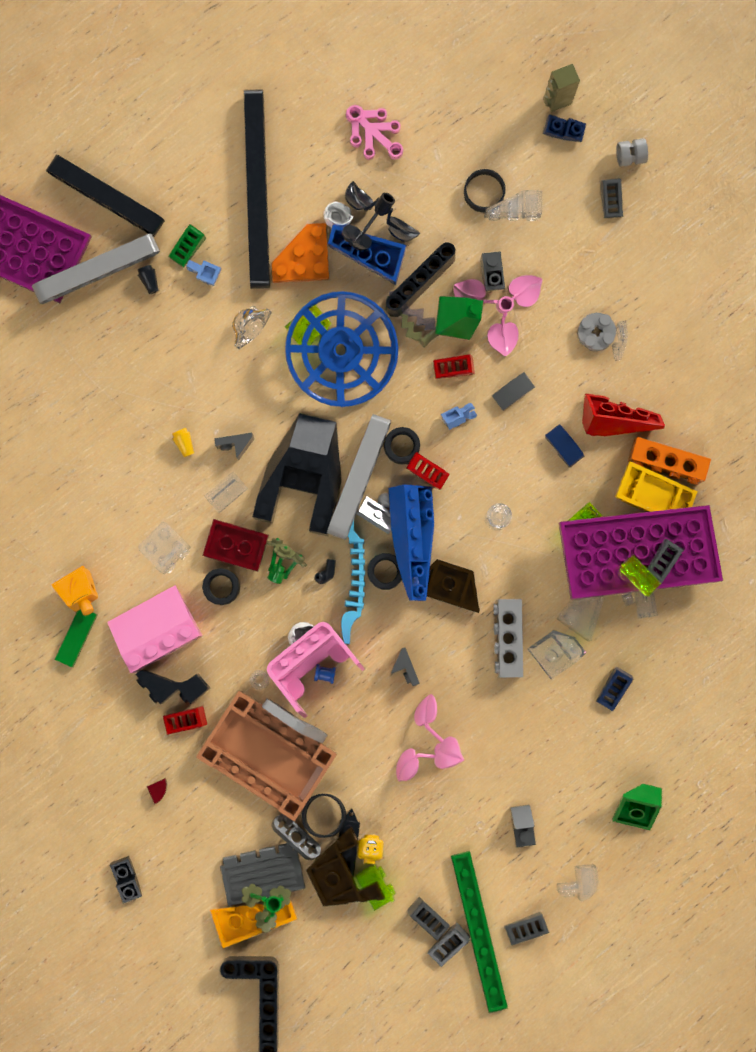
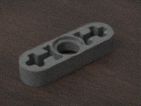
[272,814,321,860]

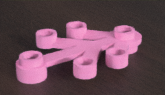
[346,105,403,160]

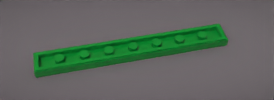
[451,851,508,1013]

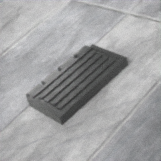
[220,843,305,906]

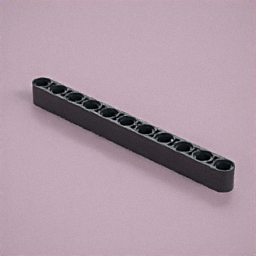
[244,89,270,289]

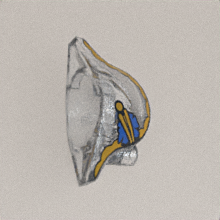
[232,306,272,349]

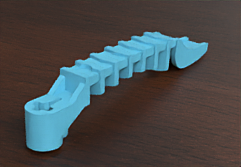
[341,521,365,644]

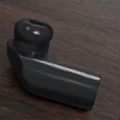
[314,559,336,584]

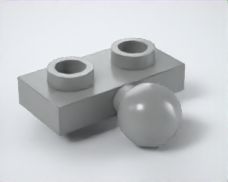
[356,493,392,534]

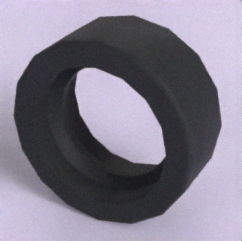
[384,427,420,465]
[368,553,402,590]
[202,568,240,605]

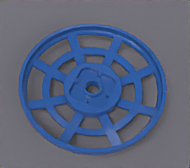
[285,291,398,407]

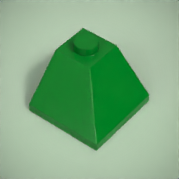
[435,296,483,340]
[612,784,662,830]

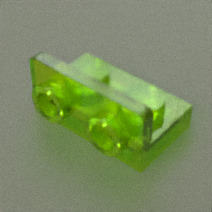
[284,305,332,345]
[620,555,661,597]
[355,863,396,911]

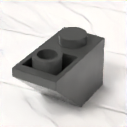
[480,251,505,291]

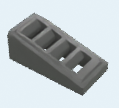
[600,178,623,218]
[645,539,683,583]
[407,897,450,941]
[504,912,549,945]
[427,922,470,967]

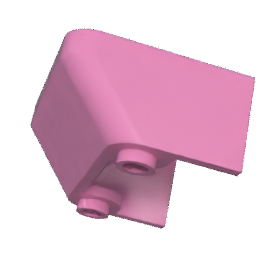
[267,622,365,718]

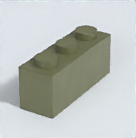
[543,64,580,112]

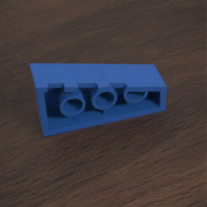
[328,225,406,285]

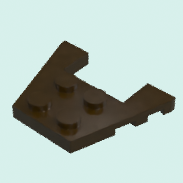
[306,827,385,907]

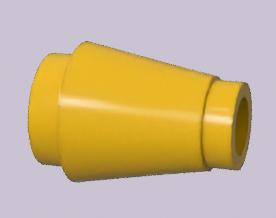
[172,428,194,457]

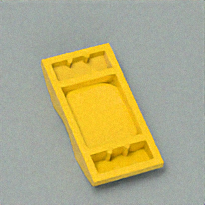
[615,461,698,512]

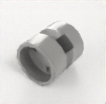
[616,138,648,167]

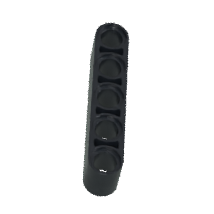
[386,242,456,317]

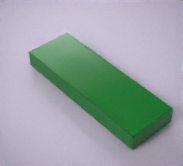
[55,609,98,667]

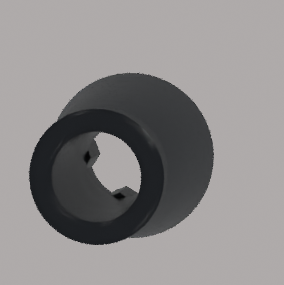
[138,265,159,295]

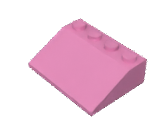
[108,585,203,673]

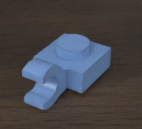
[186,260,221,287]
[441,403,477,430]

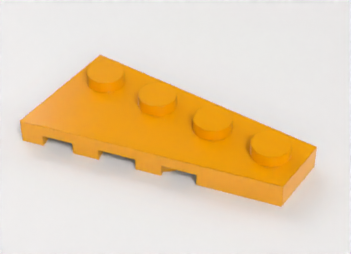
[210,900,298,948]

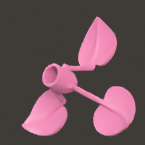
[453,275,543,356]
[396,694,464,782]

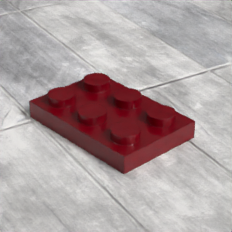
[202,519,269,572]

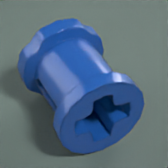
[314,664,336,684]

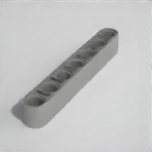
[32,234,160,304]
[327,414,391,540]

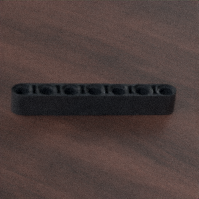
[46,154,165,237]

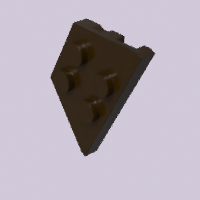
[427,559,480,613]

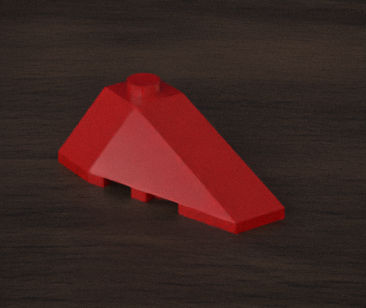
[582,394,665,437]

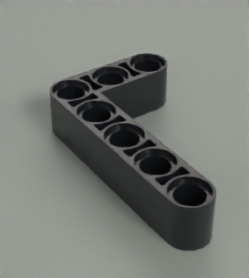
[220,956,279,1052]

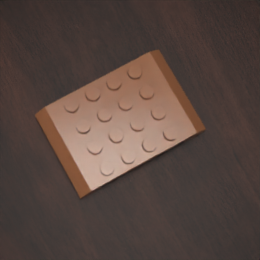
[196,690,337,821]

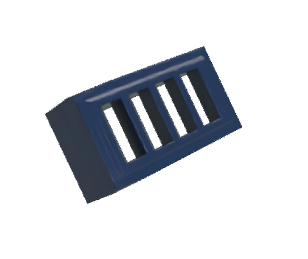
[596,666,634,711]

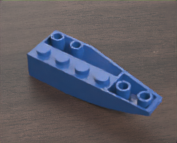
[388,484,434,601]

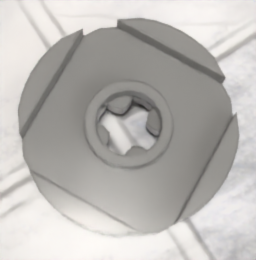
[577,313,616,351]

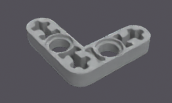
[262,698,328,743]

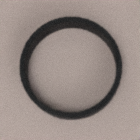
[464,169,506,213]
[302,794,346,838]

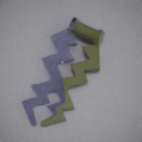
[385,291,439,347]

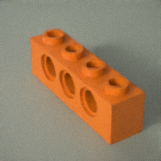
[628,437,711,485]

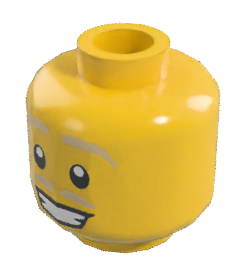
[357,835,384,865]

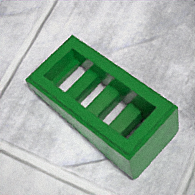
[168,224,206,268]

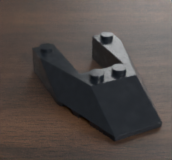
[252,413,342,537]

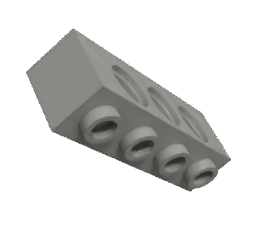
[493,599,523,678]

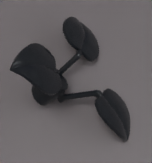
[342,181,421,251]

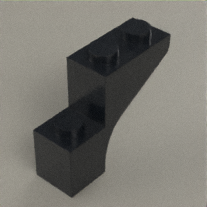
[135,670,211,704]

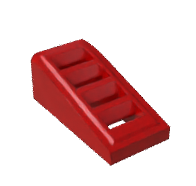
[433,354,475,379]
[406,452,450,490]
[163,706,207,735]

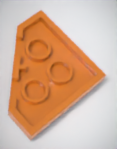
[272,223,329,283]

